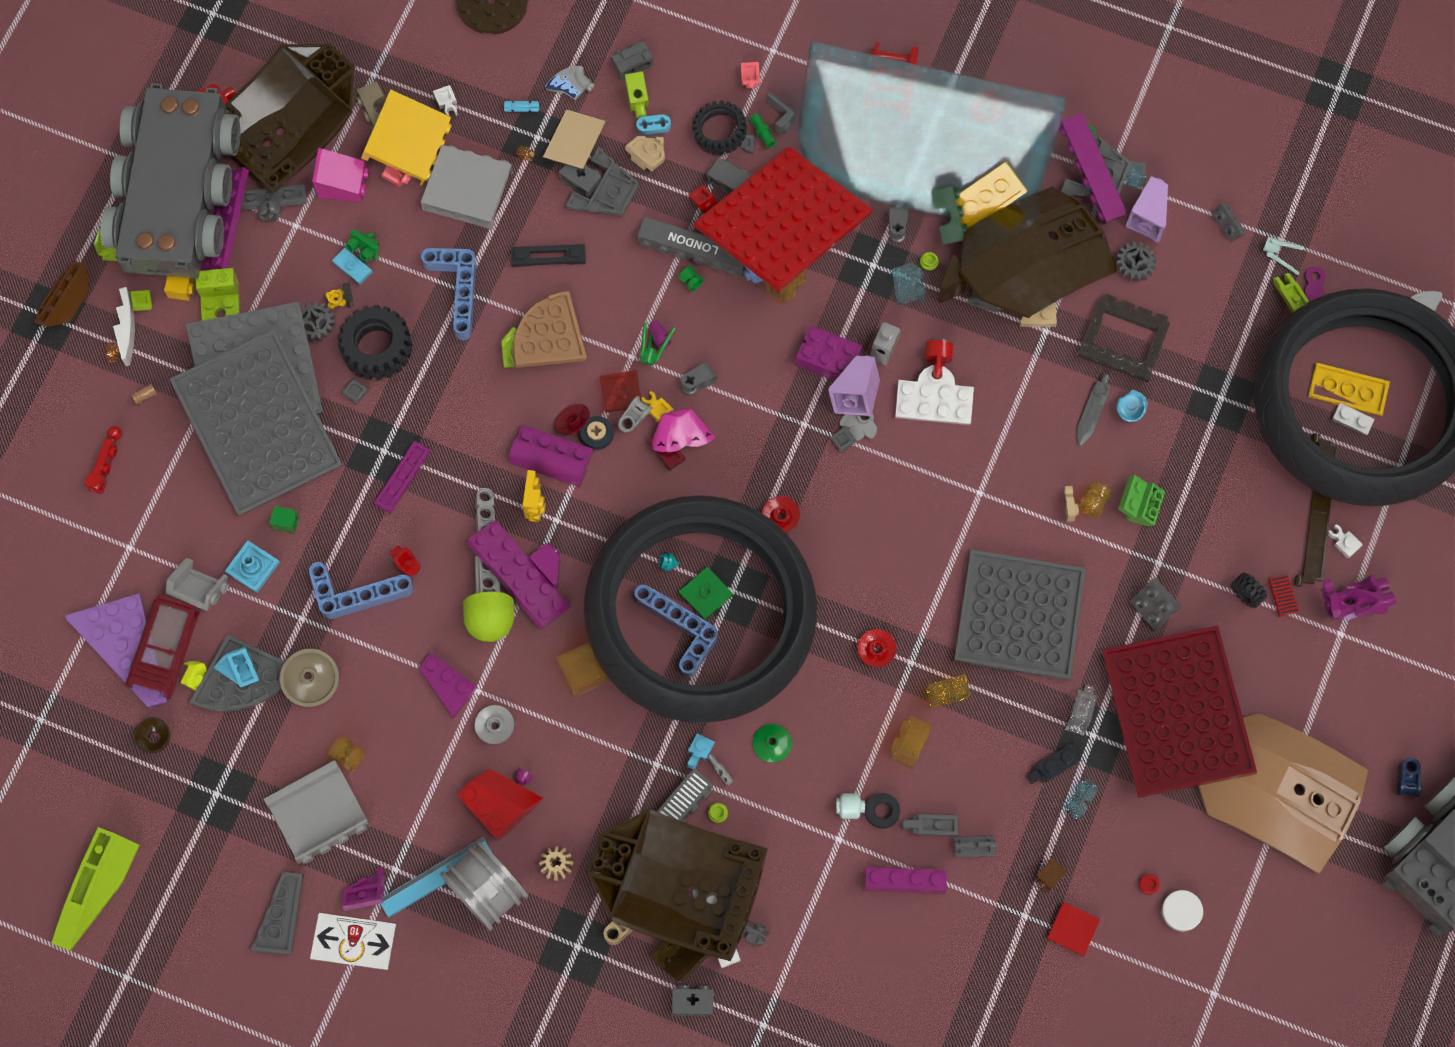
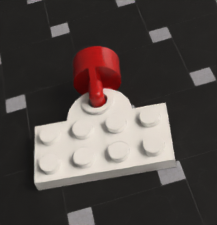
[895,339,974,425]

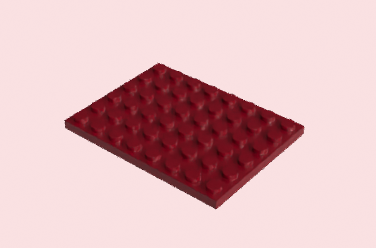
[1102,626,1257,798]

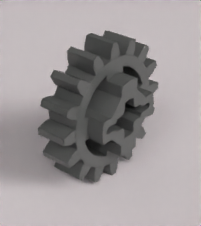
[1116,242,1157,282]
[301,302,336,342]

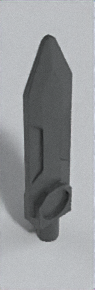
[1077,374,1110,446]

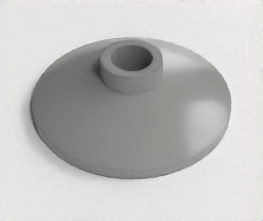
[475,705,514,744]

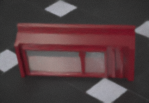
[125,595,200,699]

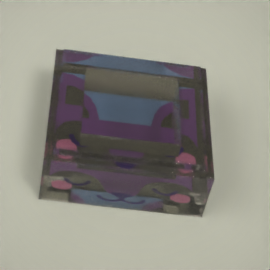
[342,283,354,308]

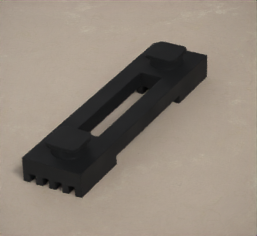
[511,244,586,267]

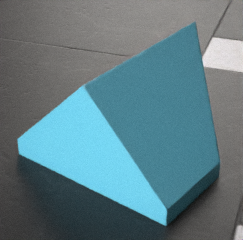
[213,647,259,687]

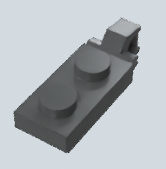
[902,814,958,837]

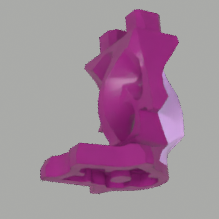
[1321,574,1396,620]

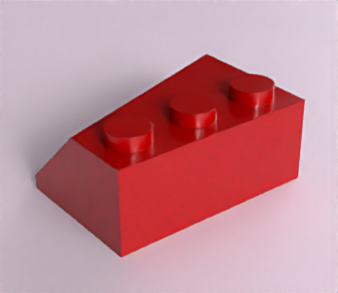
[456,769,544,840]

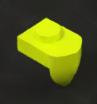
[181,661,207,691]

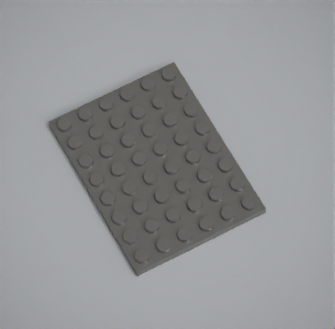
[170,329,343,516]

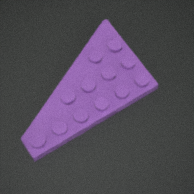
[65,594,168,709]

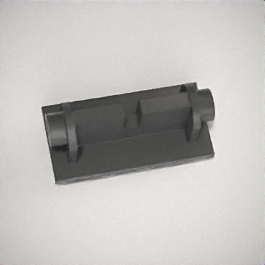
[1212,202,1245,242]
[954,836,996,858]
[745,920,770,946]

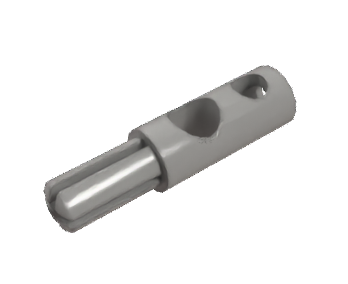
[707,754,734,786]

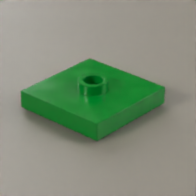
[679,567,733,620]

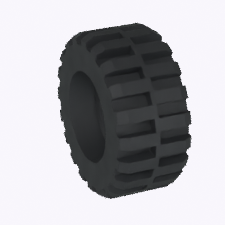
[338,305,412,380]

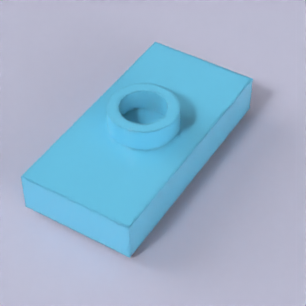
[332,248,373,285]

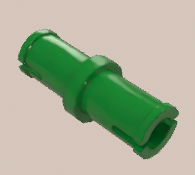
[749,113,777,149]

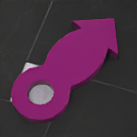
[1304,267,1326,302]

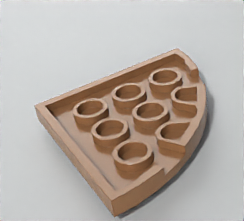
[512,291,587,368]

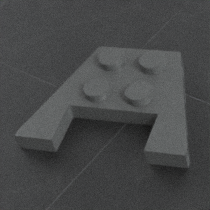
[1061,128,1132,197]
[566,147,640,216]

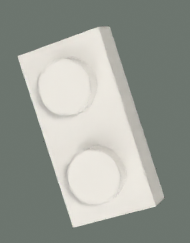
[1332,403,1374,436]

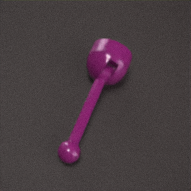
[515,768,533,785]

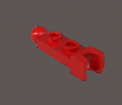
[84,426,122,494]

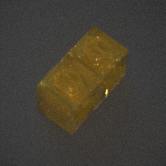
[925,674,971,709]

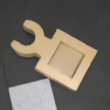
[1064,486,1079,522]

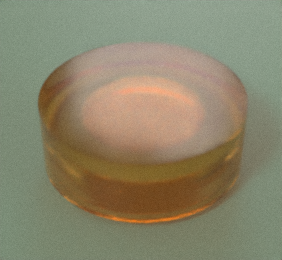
[516,146,535,161]
[107,343,119,361]

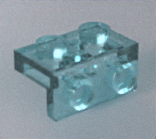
[892,263,926,305]

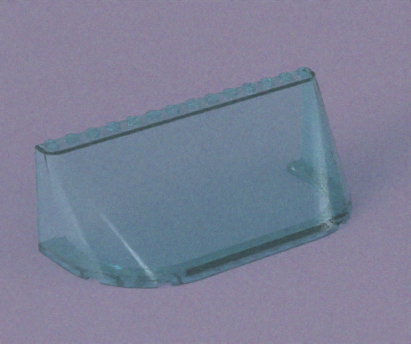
[798,41,1067,217]

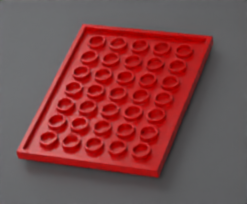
[694,146,873,292]

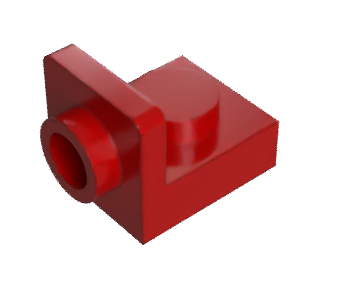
[688,185,717,213]

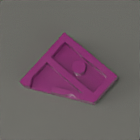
[342,867,385,911]

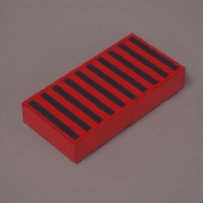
[1268,575,1299,617]

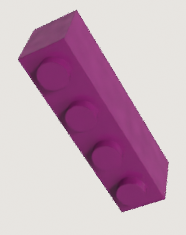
[864,867,947,894]

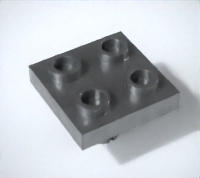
[1130,577,1181,631]

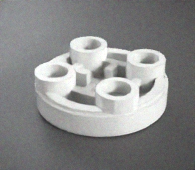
[1161,890,1203,932]

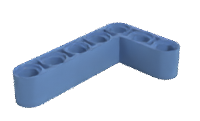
[421,248,477,340]
[309,562,414,619]
[635,585,718,678]

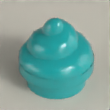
[658,552,679,571]

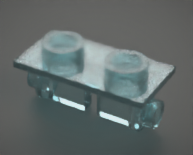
[1063,779,1098,820]

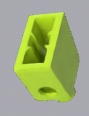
[625,71,648,118]

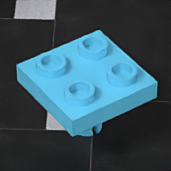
[225,540,280,593]

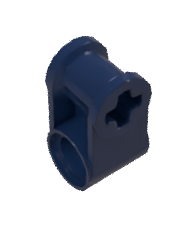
[1397,757,1421,797]

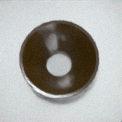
[134,717,171,754]

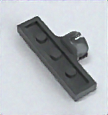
[241,185,307,222]

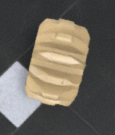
[539,846,573,881]

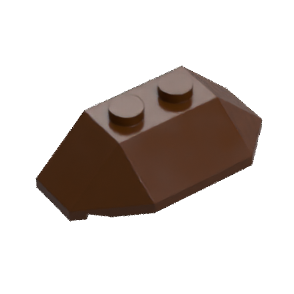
[34,261,89,327]

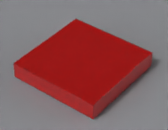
[1047,902,1100,957]

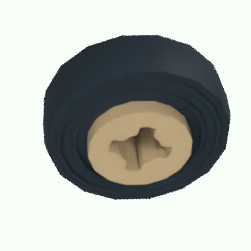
[580,416,614,450]

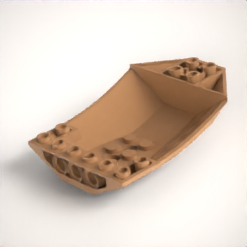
[1198,713,1369,874]

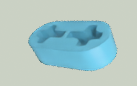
[636,115,671,135]

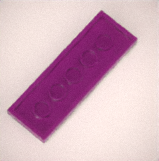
[200,167,249,271]
[466,520,570,630]

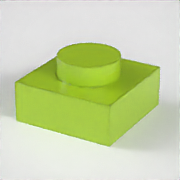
[130,290,152,311]

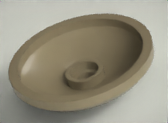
[279,648,339,707]

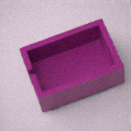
[795,325,862,381]

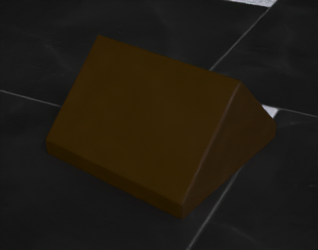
[938,255,967,303]

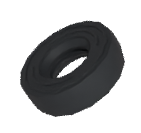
[865,793,901,829]

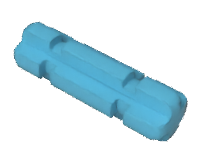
[504,101,539,112]

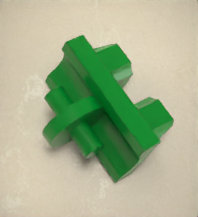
[346,229,380,263]

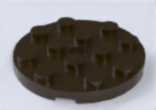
[456,0,528,35]

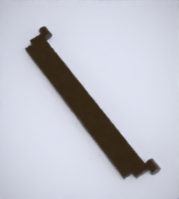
[1294,433,1338,587]

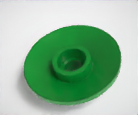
[753,724,792,763]

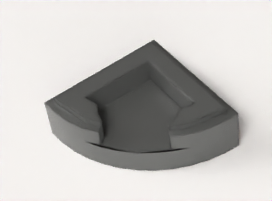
[739,134,755,154]

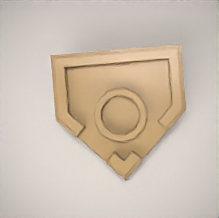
[625,136,665,172]

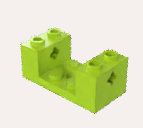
[196,268,240,321]

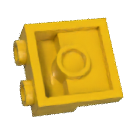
[522,470,546,522]

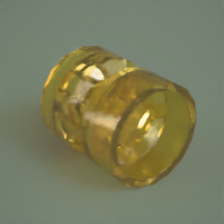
[1078,482,1112,518]
[328,735,366,772]

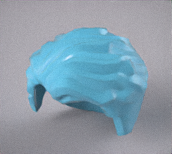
[1116,390,1148,422]

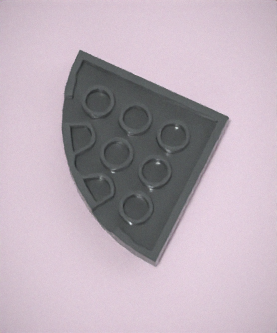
[189,634,285,712]

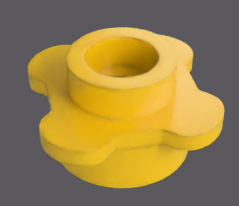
[326,289,346,309]

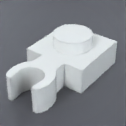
[433,85,457,116]
[1328,525,1363,559]

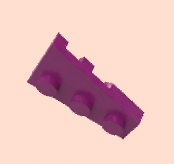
[419,653,478,718]

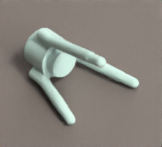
[1263,237,1304,275]

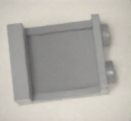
[166,558,229,611]

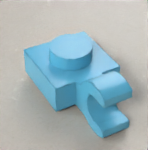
[687,734,715,770]

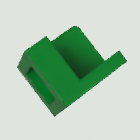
[269,506,300,534]

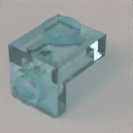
[1126,162,1147,187]

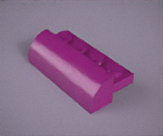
[509,425,593,487]

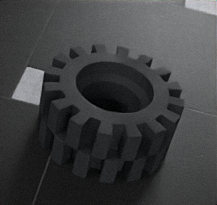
[1230,572,1268,609]

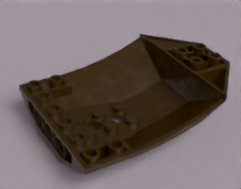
[225,44,355,193]
[959,187,1117,318]
[586,808,768,962]

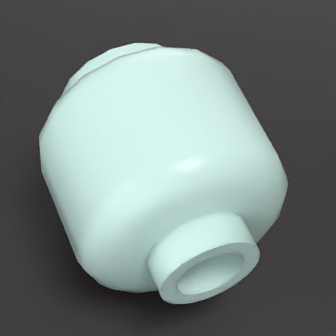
[836,793,865,819]

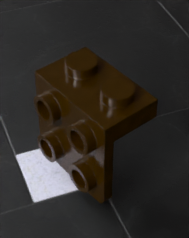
[649,941,708,983]

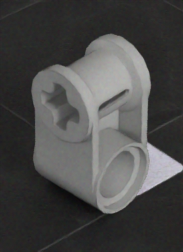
[618,396,652,432]

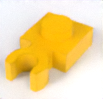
[641,391,674,423]

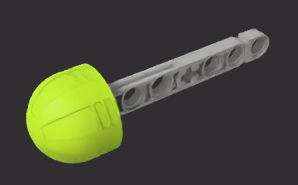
[463,488,514,642]

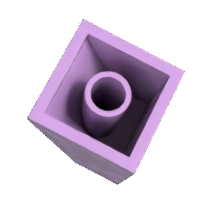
[1125,176,1168,243]
[829,356,880,416]

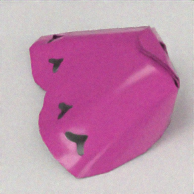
[652,408,715,452]

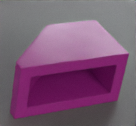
[529,543,560,589]

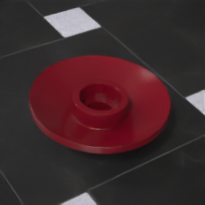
[555,404,590,435]

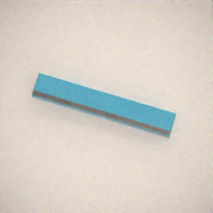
[381,837,493,918]

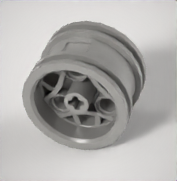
[439,840,529,932]

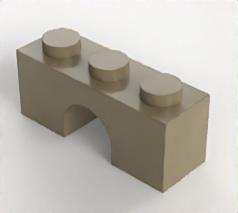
[356,81,385,131]

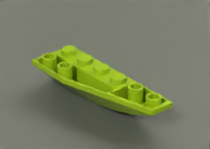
[51,827,140,951]

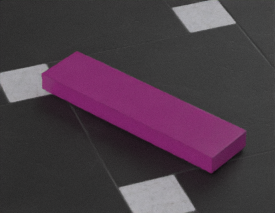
[374,441,431,514]

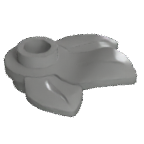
[840,412,877,441]

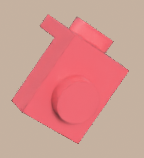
[741,62,760,88]
[381,165,412,187]

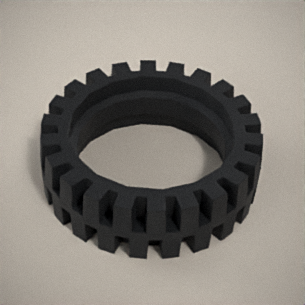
[692,100,747,155]

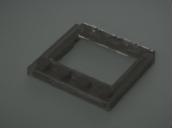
[1077,294,1170,382]

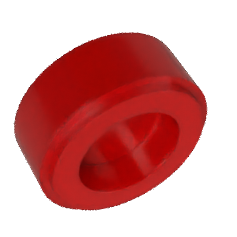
[1139,874,1160,895]

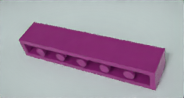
[1059,112,1127,224]

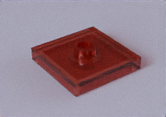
[600,370,642,413]

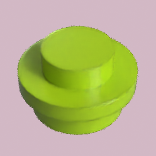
[920,252,939,270]
[708,803,728,823]

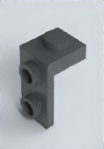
[766,92,795,136]

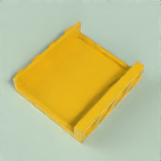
[361,89,452,185]

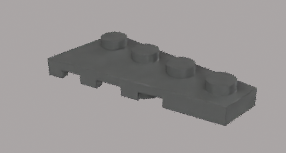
[250,872,304,955]

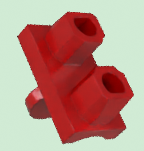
[390,545,420,577]

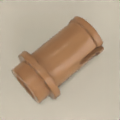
[131,384,157,405]

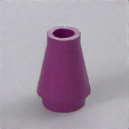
[649,321,672,348]

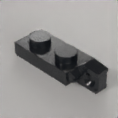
[1027,744,1081,784]

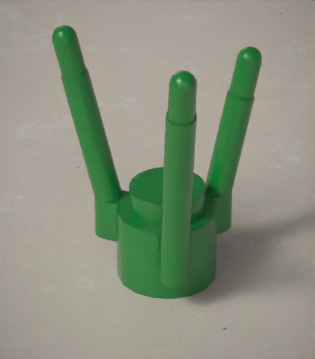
[639,322,676,366]

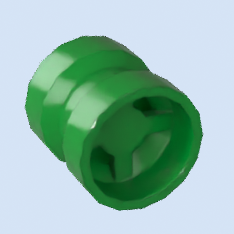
[678,266,704,292]

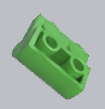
[1118,475,1165,526]

